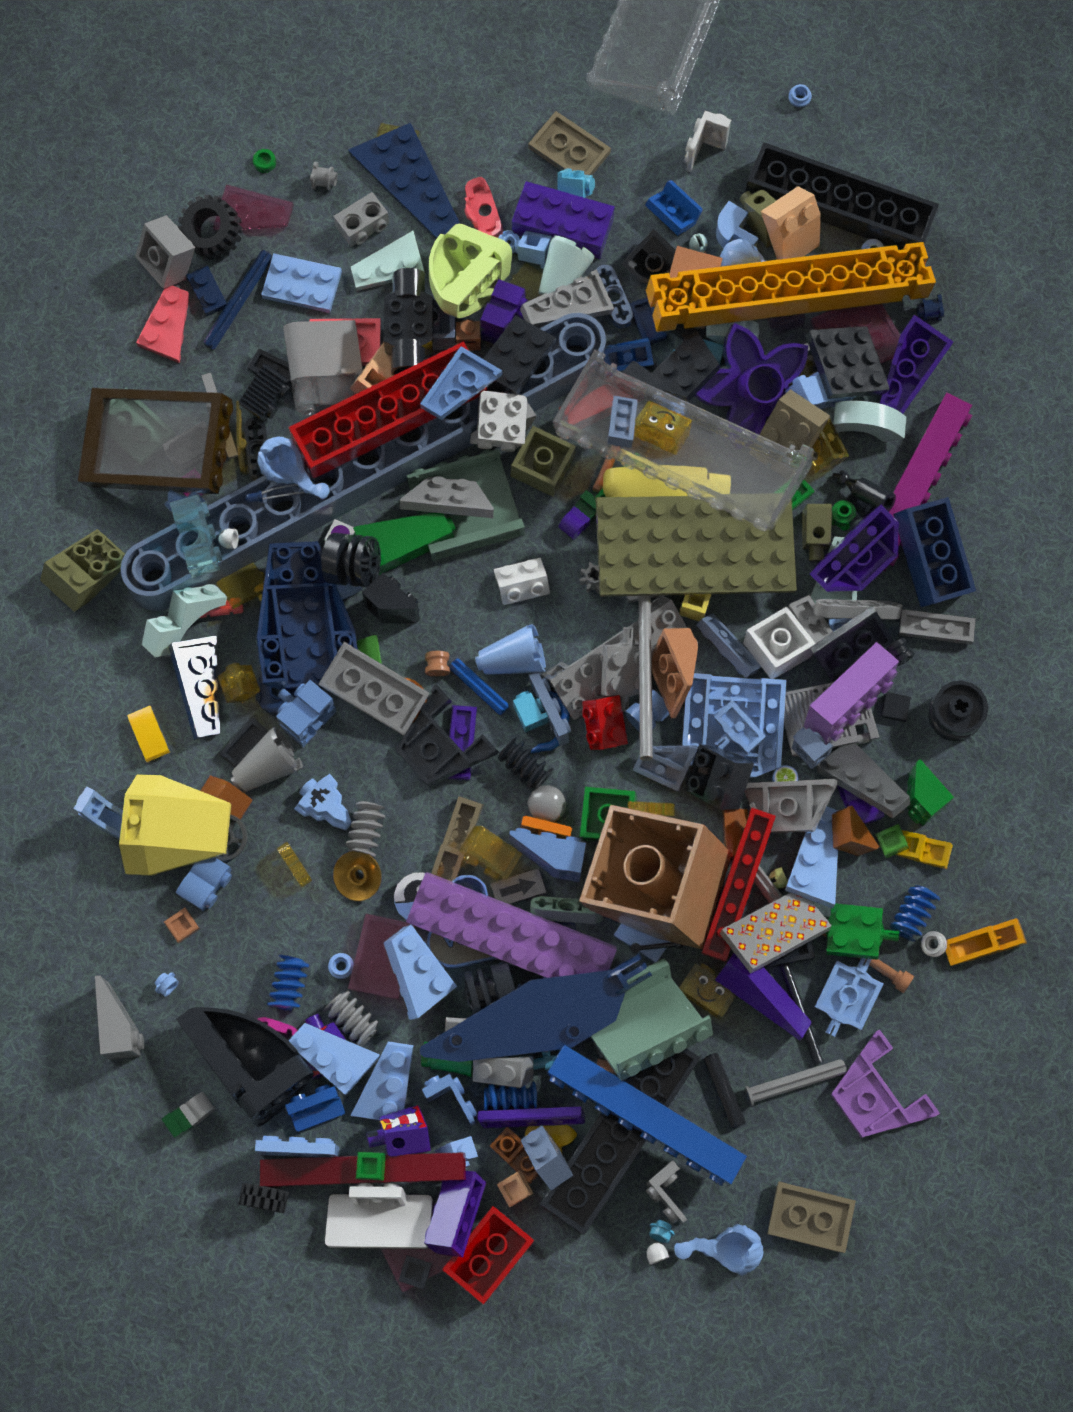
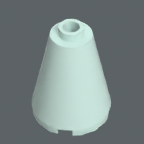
[538,236,594,295]

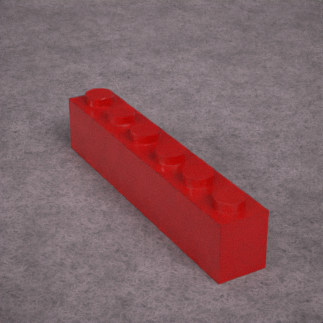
[701,808,776,962]

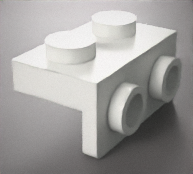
[494,558,550,605]

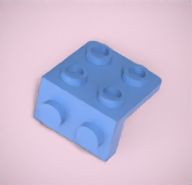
[422,1074,477,1126]

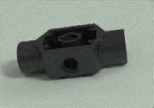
[384,268,434,376]

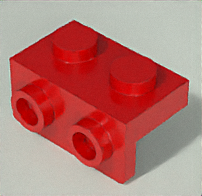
[582,695,628,750]

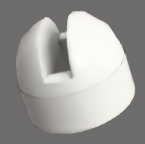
[218,529,238,549]
[647,1243,669,1265]

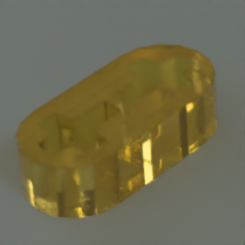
[276,842,312,888]

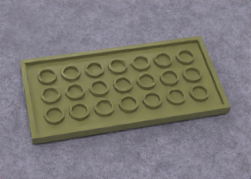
[596,494,797,597]

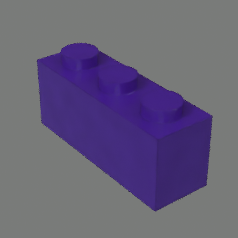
[424,1171,486,1257]

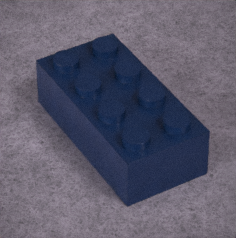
[893,497,976,607]

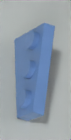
[420,346,502,420]

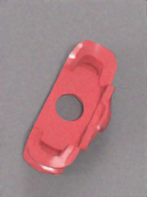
[465,177,503,238]

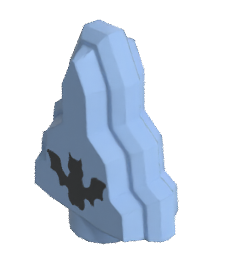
[294,774,351,830]

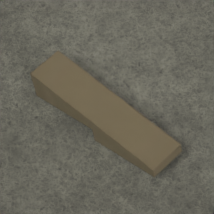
[431,796,484,882]

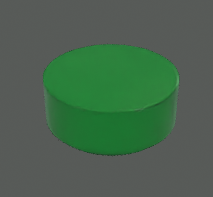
[253,149,276,173]

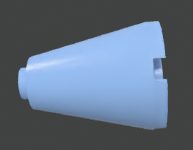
[475,624,546,675]

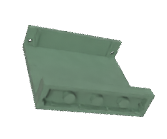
[407,449,524,561]
[590,958,713,1081]

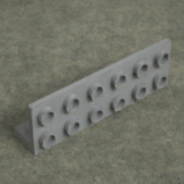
[542,596,687,720]

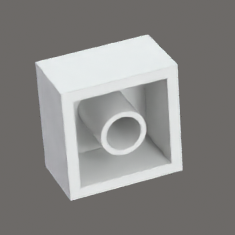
[743,607,816,679]

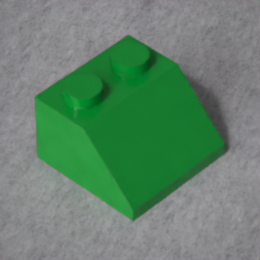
[906,759,954,826]

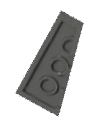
[817,743,910,818]

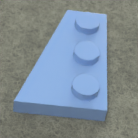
[350,1042,414,1120]

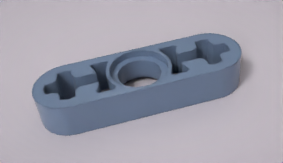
[597,265,633,329]

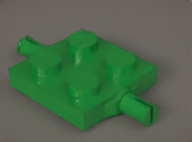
[824,903,899,960]

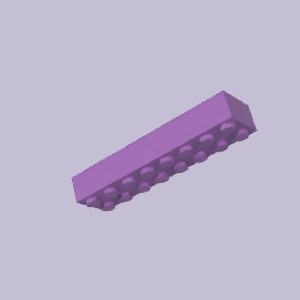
[406,872,617,978]

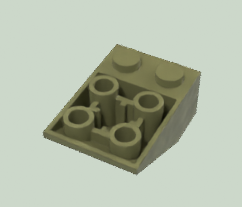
[40,529,125,612]

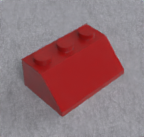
[442,1206,534,1305]

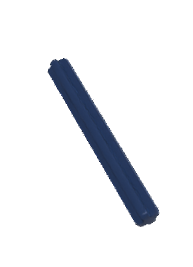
[204,250,272,350]

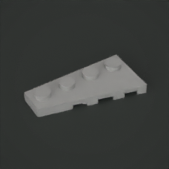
[520,269,614,328]

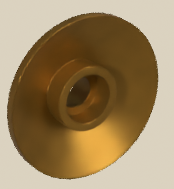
[333,851,382,901]

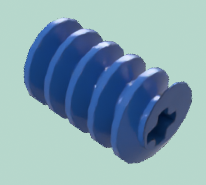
[890,885,941,942]
[267,955,309,1011]
[484,1081,537,1111]

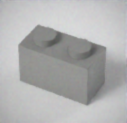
[473,1054,534,1088]

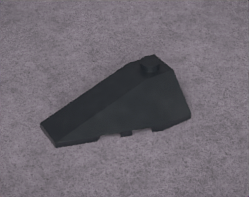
[621,228,676,284]

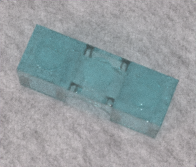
[169,495,223,578]

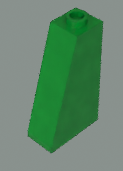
[353,513,456,575]

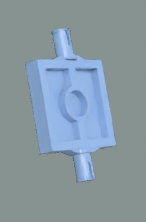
[814,958,883,1037]

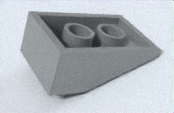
[95,976,144,1060]

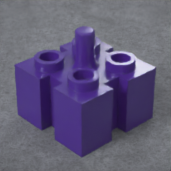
[480,279,528,344]

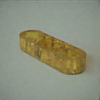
[628,801,675,816]

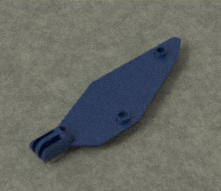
[420,954,653,1062]

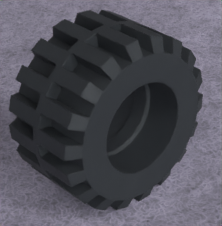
[178,195,243,259]

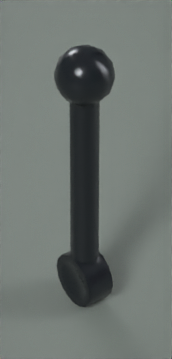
[630,942,683,954]

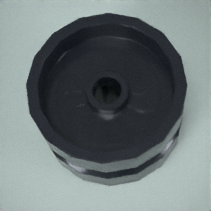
[928,680,989,742]

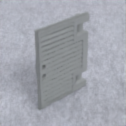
[784,682,879,757]

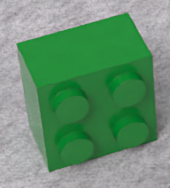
[580,787,637,842]

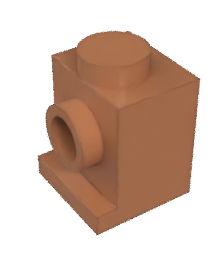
[456,319,481,351]

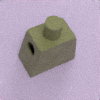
[740,190,776,248]
[802,504,832,562]

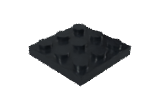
[805,326,890,399]

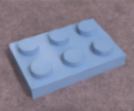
[261,253,342,313]
[255,1136,340,1158]

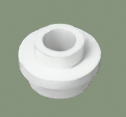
[921,931,947,957]

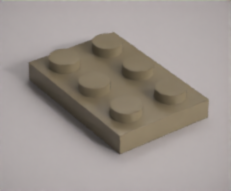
[528,111,611,175]
[767,1182,856,1253]

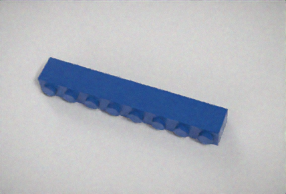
[547,1045,747,1186]

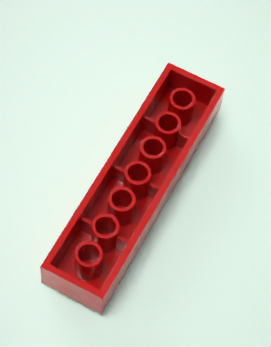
[289,341,487,479]

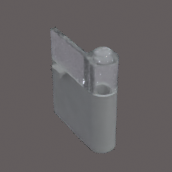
[283,320,363,415]

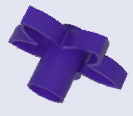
[694,323,808,451]

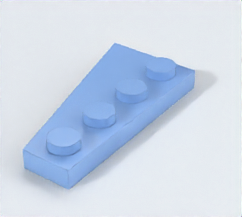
[785,806,838,909]

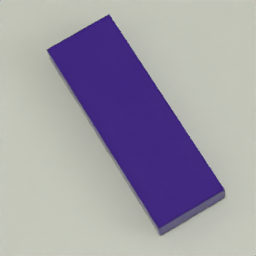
[447,705,477,780]

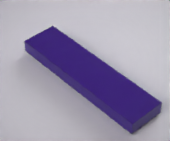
[478,1107,585,1129]

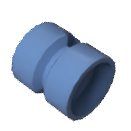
[624,689,670,733]

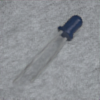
[245,484,305,503]

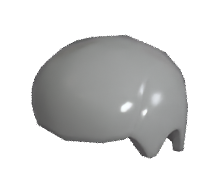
[527,785,566,823]

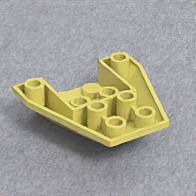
[119,775,231,876]

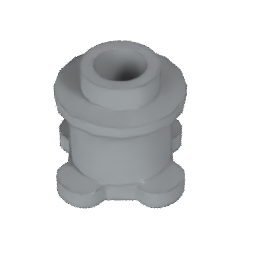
[310,162,338,190]

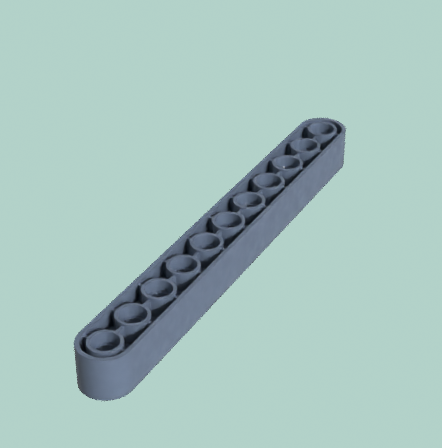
[121,313,606,611]

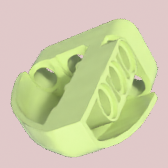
[429,224,512,318]

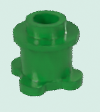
[831,500,856,531]

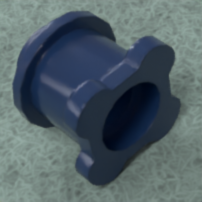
[916,294,944,322]

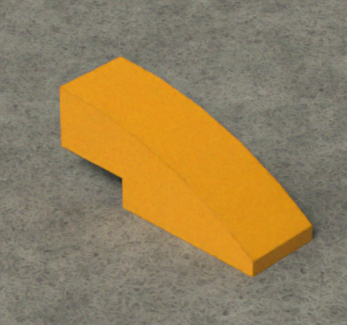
[945,918,1027,966]

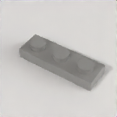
[899,609,975,645]

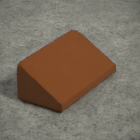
[722,809,748,860]

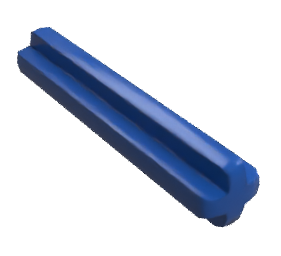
[449,658,509,715]

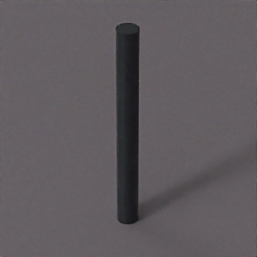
[779,964,824,1065]

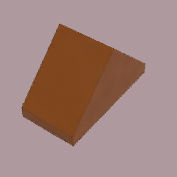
[200,775,253,820]
[832,805,879,856]

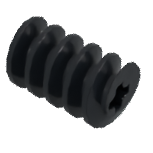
[498,736,554,789]

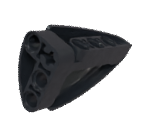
[176,1007,314,1127]

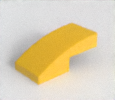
[127,706,170,762]
[895,830,953,869]

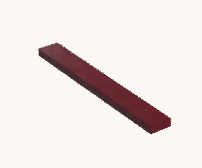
[260,1152,466,1187]

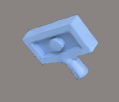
[714,700,766,754]

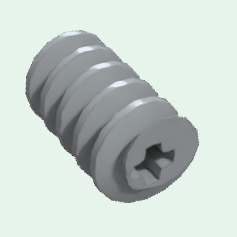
[346,801,385,857]
[323,991,378,1047]

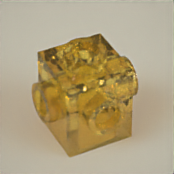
[218,663,260,703]

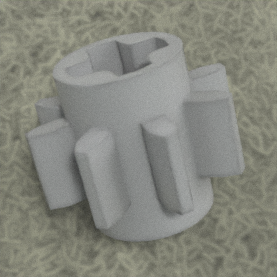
[580,562,600,593]

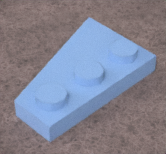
[289,1023,380,1095]

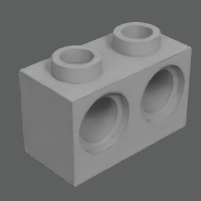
[334,192,389,247]

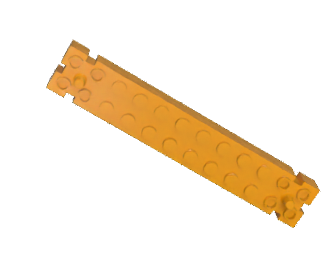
[646,242,936,332]

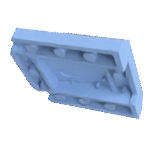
[682,673,786,778]

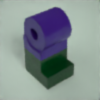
[558,490,596,540]

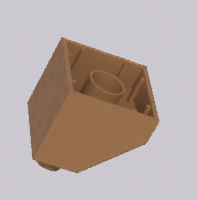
[579,805,732,949]

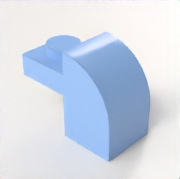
[716,201,758,248]

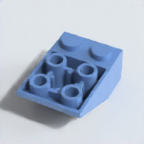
[509,828,586,882]

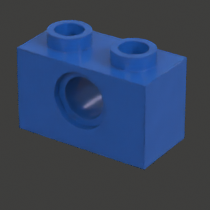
[603,338,653,373]

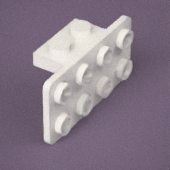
[325,1183,433,1249]

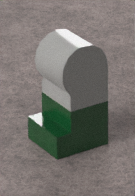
[161,1092,215,1140]

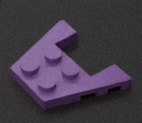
[830,1029,940,1138]

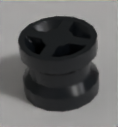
[885,638,915,667]

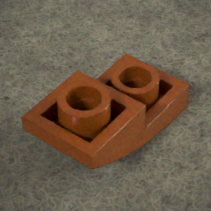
[490,1127,539,1184]

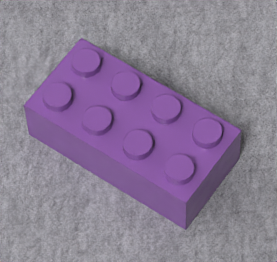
[803,642,899,745]

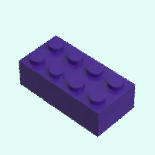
[512,181,615,259]

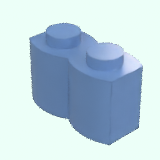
[176,857,232,911]

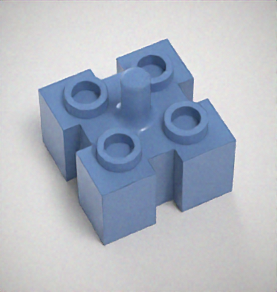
[276,680,336,748]

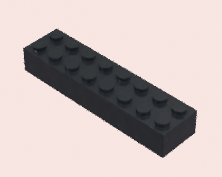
[745,142,939,250]
[540,1048,701,1236]

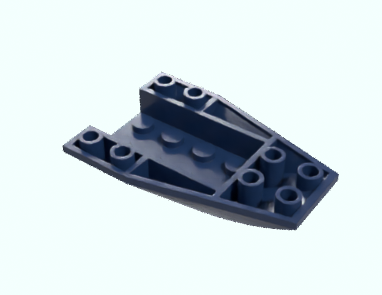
[256,541,358,691]

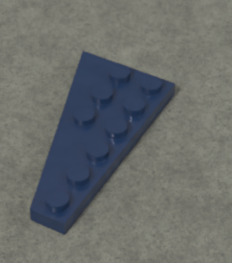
[348,122,460,239]

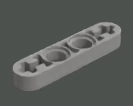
[814,599,903,619]

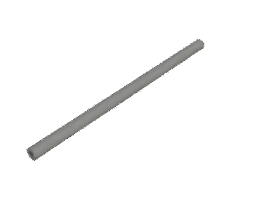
[639,596,653,761]

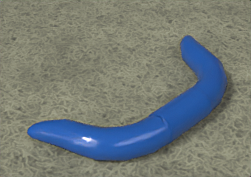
[531,690,570,754]

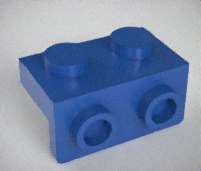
[645,180,703,236]
[285,1084,345,1132]

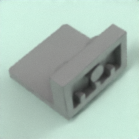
[646,1161,687,1224]

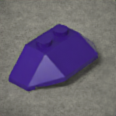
[810,505,899,592]

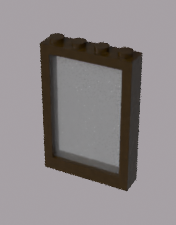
[78,388,233,494]

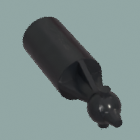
[833,470,896,512]

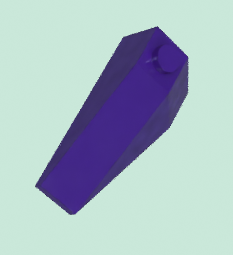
[880,315,953,414]
[715,952,812,1040]

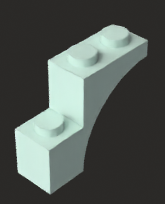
[142,584,227,657]

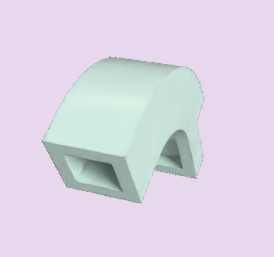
[820,401,906,442]

